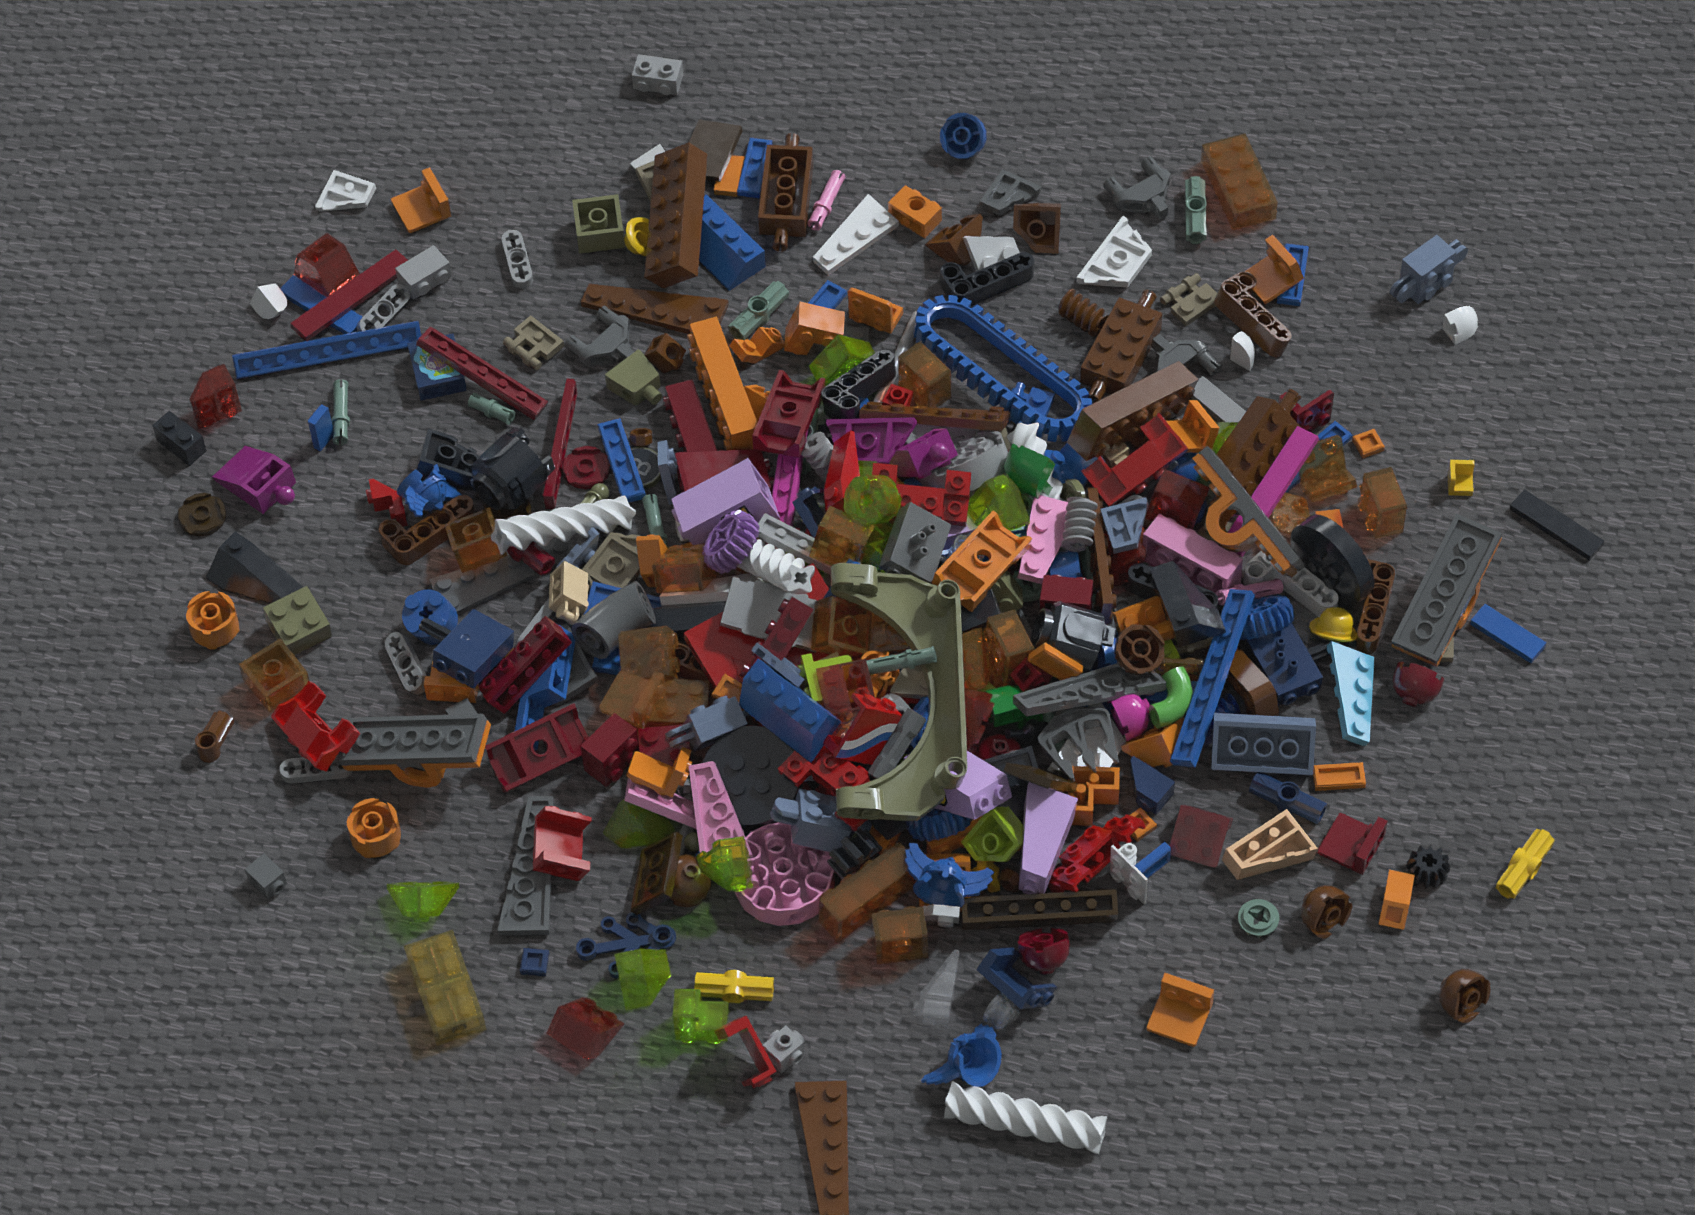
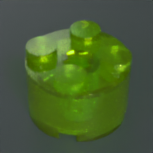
[844,475,901,525]

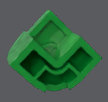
[1004,444,1056,499]
[983,685,1043,729]

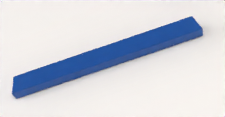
[232,321,421,379]
[1170,589,1255,767]

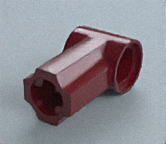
[507,541,555,575]

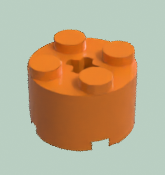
[186,591,239,650]
[347,798,401,858]

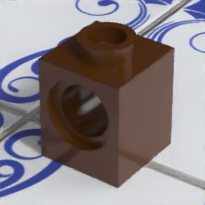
[644,333,687,373]

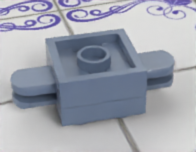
[1390,235,1468,304]
[665,695,751,752]
[770,788,872,852]

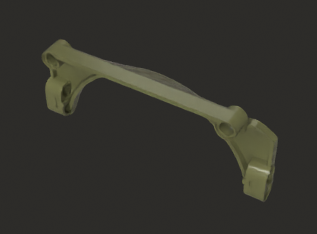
[830,563,968,821]

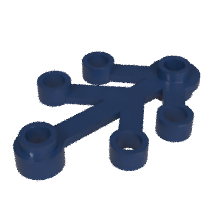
[576,912,676,978]

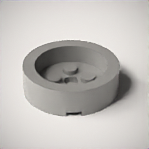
[915,430,1008,491]

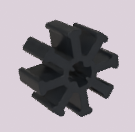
[827,828,883,882]

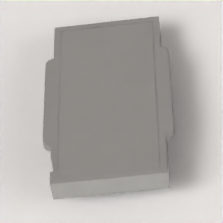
[720,577,828,653]

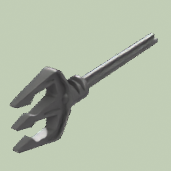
[1008,608,1119,782]

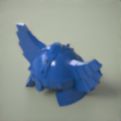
[397,464,462,517]
[904,843,994,908]
[921,1024,1001,1087]

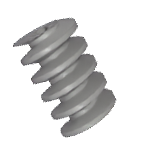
[801,432,833,482]
[1061,496,1098,552]

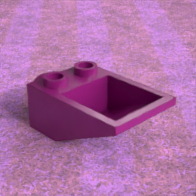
[888,429,958,479]
[212,446,296,514]

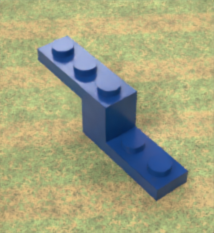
[515,625,576,751]

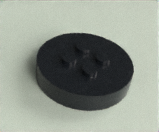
[1290,514,1375,607]
[703,726,804,829]

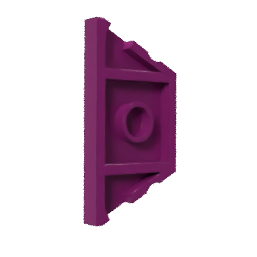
[826,417,917,467]

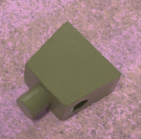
[605,349,662,406]

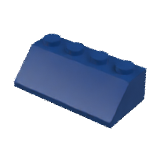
[699,194,766,291]
[739,659,841,762]

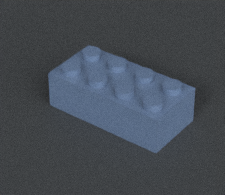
[1211,713,1316,775]

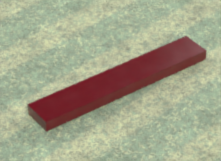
[290,249,408,341]
[416,326,548,420]
[543,378,578,509]

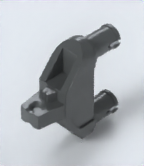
[1103,156,1171,220]
[564,306,634,367]
[1151,334,1222,376]

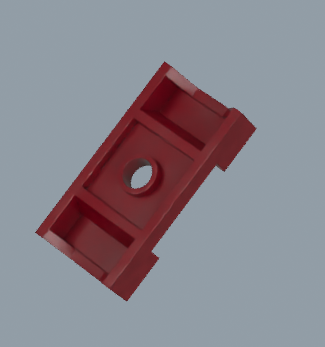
[753,370,825,458]
[484,703,589,793]

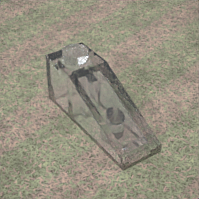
[913,950,960,1030]

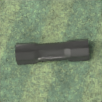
[868,708,926,779]

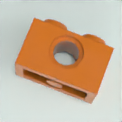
[888,185,942,238]

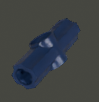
[1249,772,1327,824]

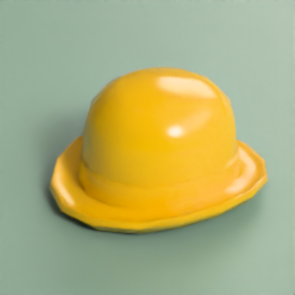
[624,217,649,256]
[1309,607,1357,642]

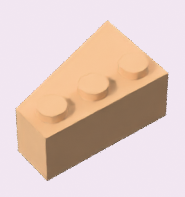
[1222,809,1318,880]

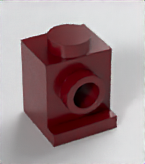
[1010,657,1053,692]

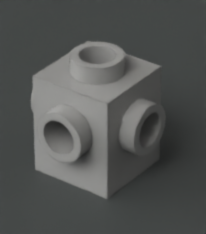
[763,1026,805,1074]

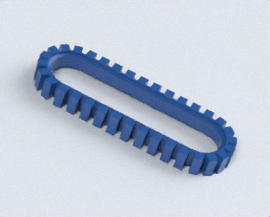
[913,295,1092,442]

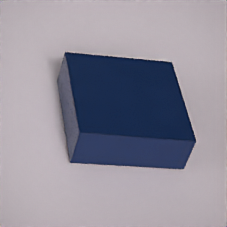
[520,948,550,976]

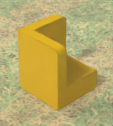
[1448,460,1475,496]

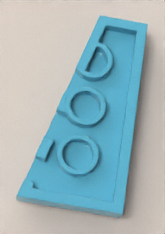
[1327,642,1374,746]

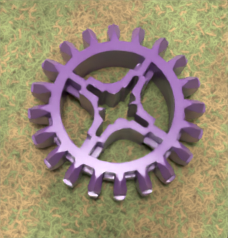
[702,510,760,574]

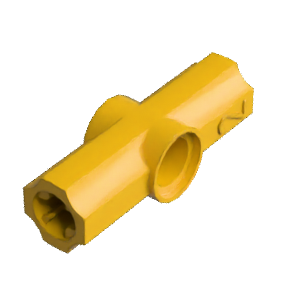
[1496,829,1555,899]
[694,970,774,1003]

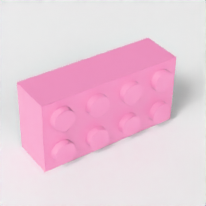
[1142,514,1243,594]

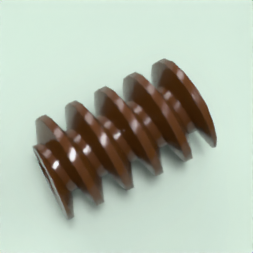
[1058,288,1109,337]

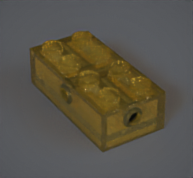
[403,930,486,1046]

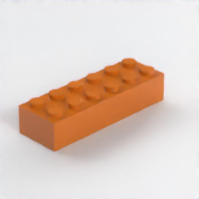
[687,317,757,450]

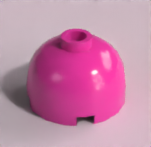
[1107,694,1150,741]

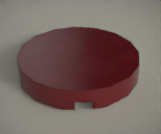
[562,446,610,489]

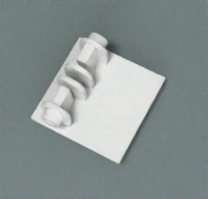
[1110,843,1148,904]

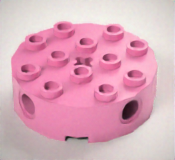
[732,822,835,926]

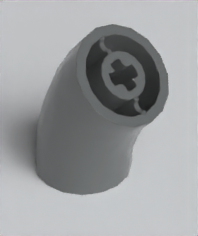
[572,581,656,659]

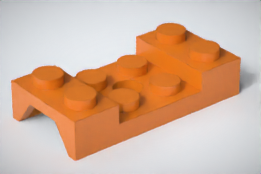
[932,510,1033,612]

